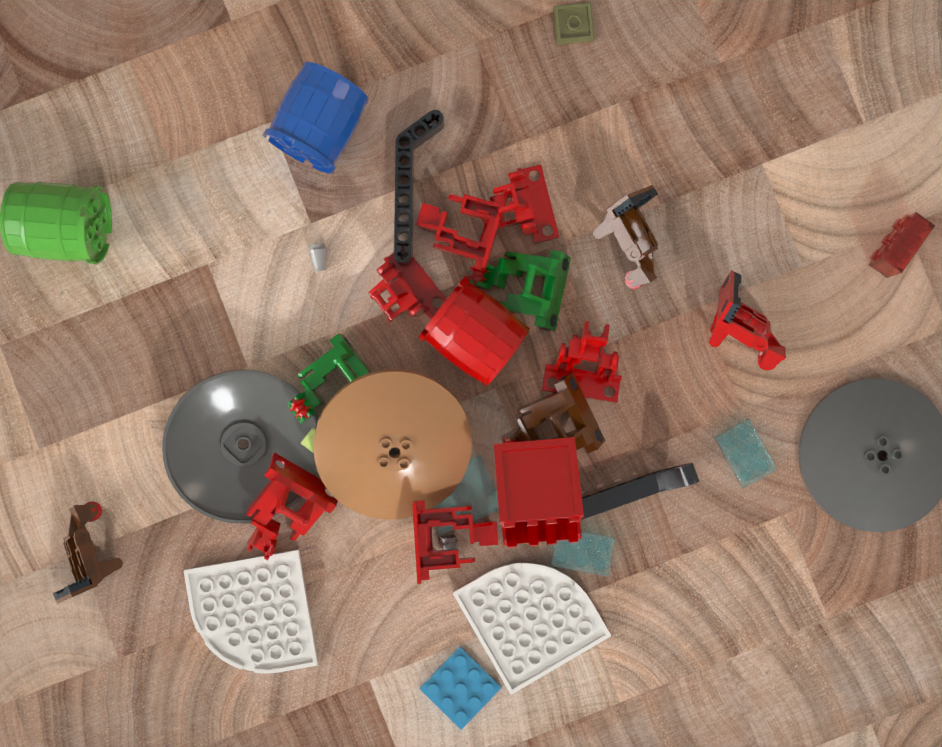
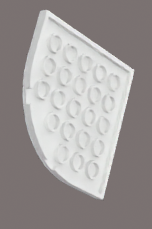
[184,549,319,673]
[453,562,611,695]

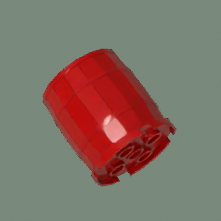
[418,276,530,386]

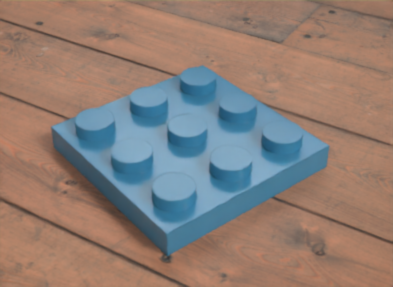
[420,646,502,730]

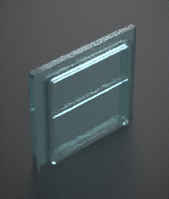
[434,455,499,535]

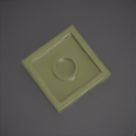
[553,2,595,45]

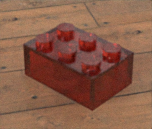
[868,212,935,278]

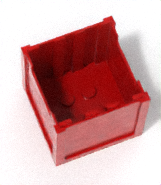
[494,437,584,548]

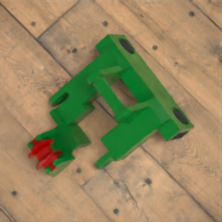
[468,250,571,331]
[287,333,372,424]

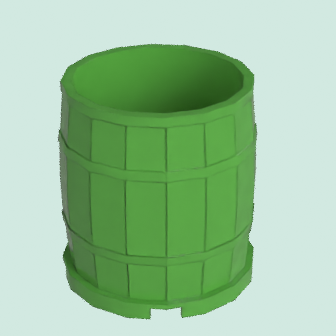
[0,182,112,265]

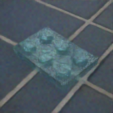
[714,419,777,488]
[551,532,615,576]

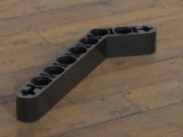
[394,110,444,266]
[581,462,699,520]

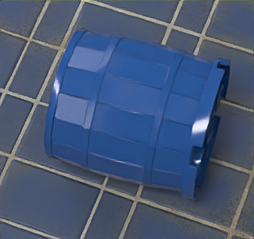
[263,61,369,174]

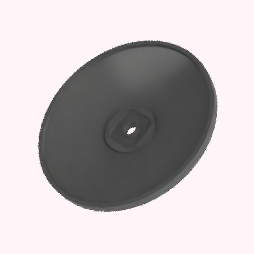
[162,369,318,524]
[798,379,942,532]

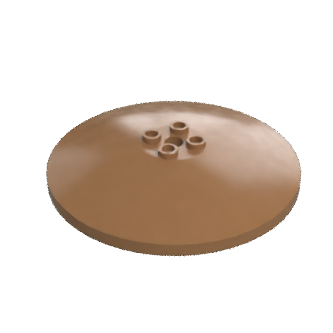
[314,369,472,519]

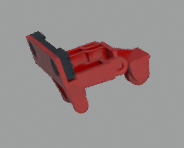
[709,270,786,371]

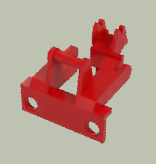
[490,165,559,244]
[416,192,508,272]
[368,247,447,322]
[542,321,622,403]
[246,452,338,561]
[412,500,498,584]

